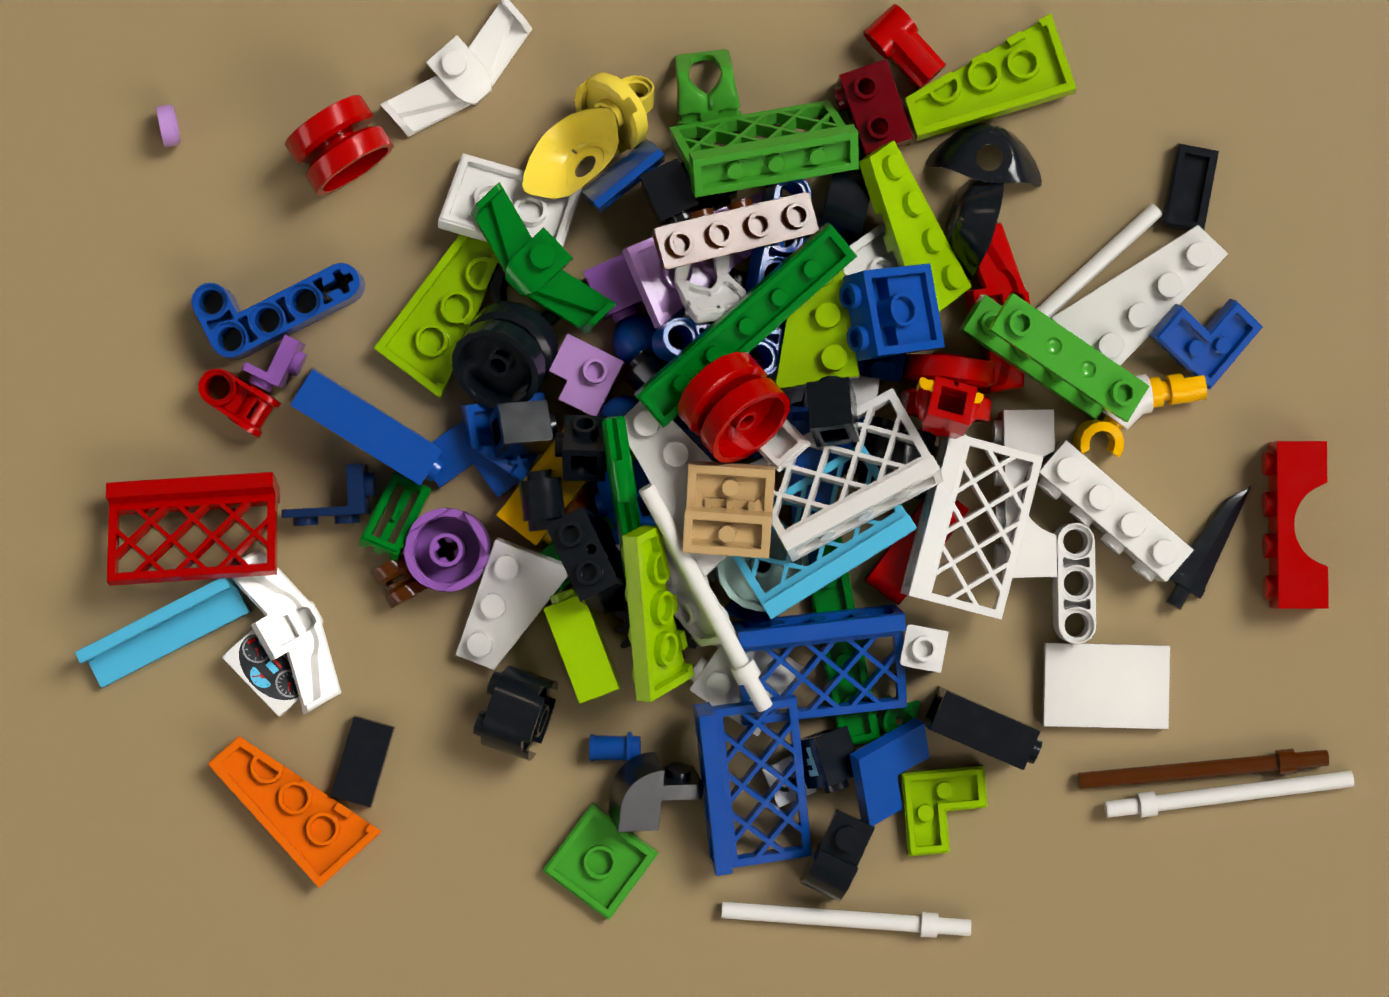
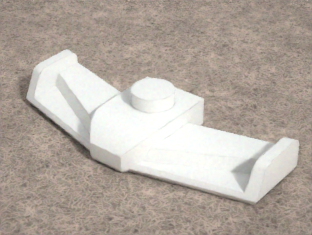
[380,0,532,137]
[231,548,342,715]

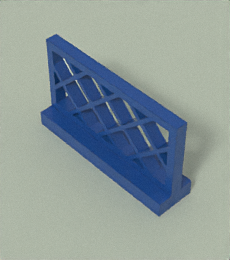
[732,604,907,726]
[693,694,812,876]

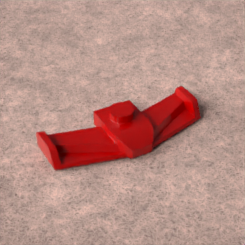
[965,223,1030,394]

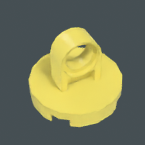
[574,72,654,154]

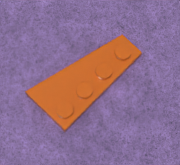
[208,736,382,888]

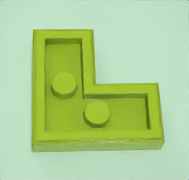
[900,765,988,856]

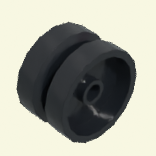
[452,301,558,408]

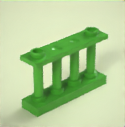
[959,293,1149,422]

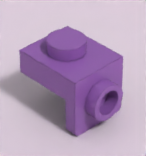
[241,335,307,392]

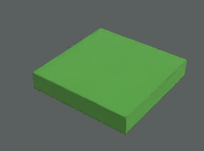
[542,802,659,920]

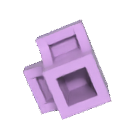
[549,333,625,416]

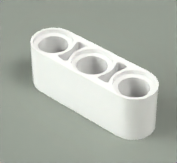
[1052,523,1096,644]

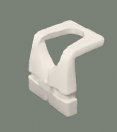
[674,255,746,324]

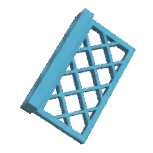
[732,445,917,620]

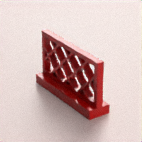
[105,472,280,586]

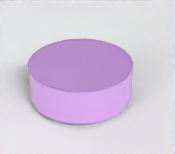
[156,104,181,147]

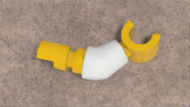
[1072,373,1207,457]

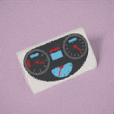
[222,629,300,717]

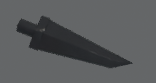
[1166,486,1251,610]

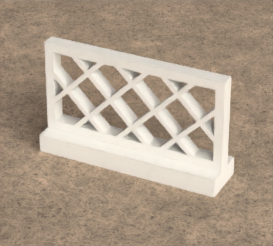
[750,388,943,562]
[900,434,1044,620]

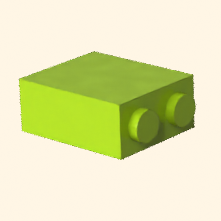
[543,588,622,704]

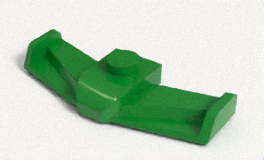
[471,182,617,334]

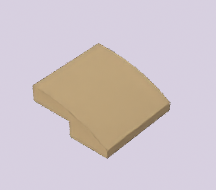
[683,461,776,559]

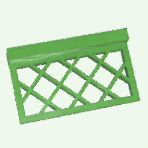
[669,100,859,198]

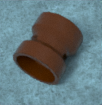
[371,554,428,609]

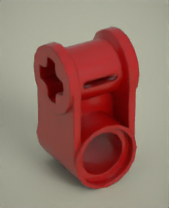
[198,369,282,438]

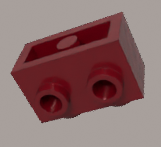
[833,59,913,158]

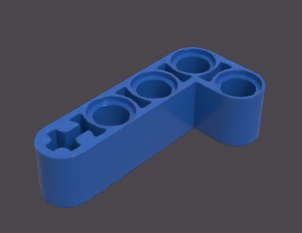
[192,263,365,360]

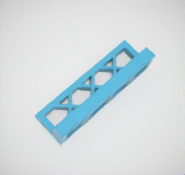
[74,578,252,688]

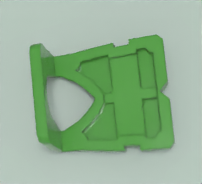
[674,49,742,139]

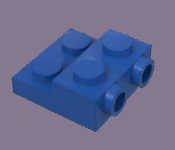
[839,263,945,361]

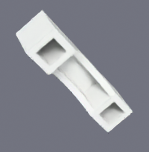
[992,409,1057,578]

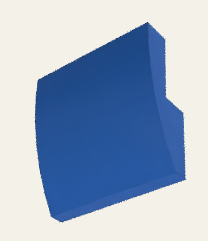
[581,139,665,213]

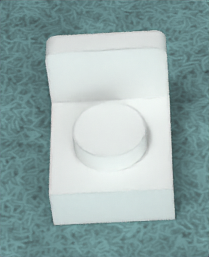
[900,624,949,673]

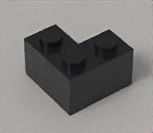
[640,158,737,226]

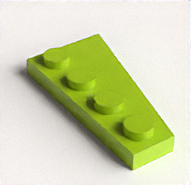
[904,13,1077,141]
[859,140,972,312]
[374,234,499,399]
[621,525,695,702]

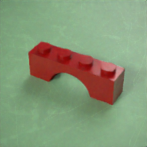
[1261,441,1329,609]

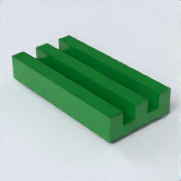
[359,472,431,562]

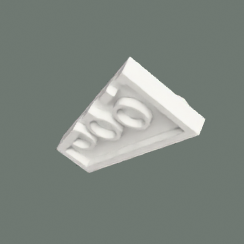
[1051,225,1228,366]
[624,401,727,577]

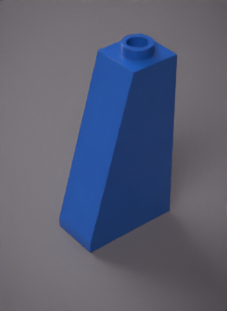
[290,367,445,486]

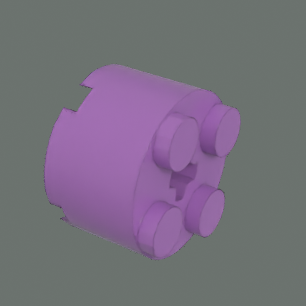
[404,508,492,592]

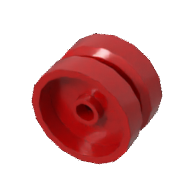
[285,95,394,196]
[678,352,790,463]
[900,353,996,422]

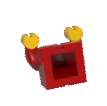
[915,376,984,439]

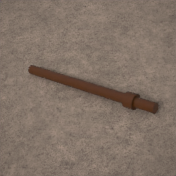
[1077,748,1329,789]

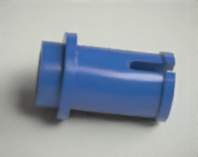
[589,732,641,761]

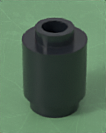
[519,469,565,531]

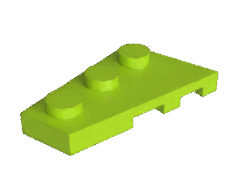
[776,269,860,390]

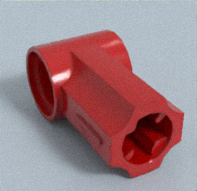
[863,4,946,90]

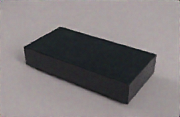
[1161,143,1219,231]
[331,715,395,808]

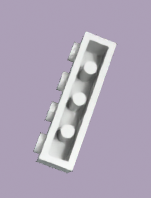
[1037,440,1194,582]

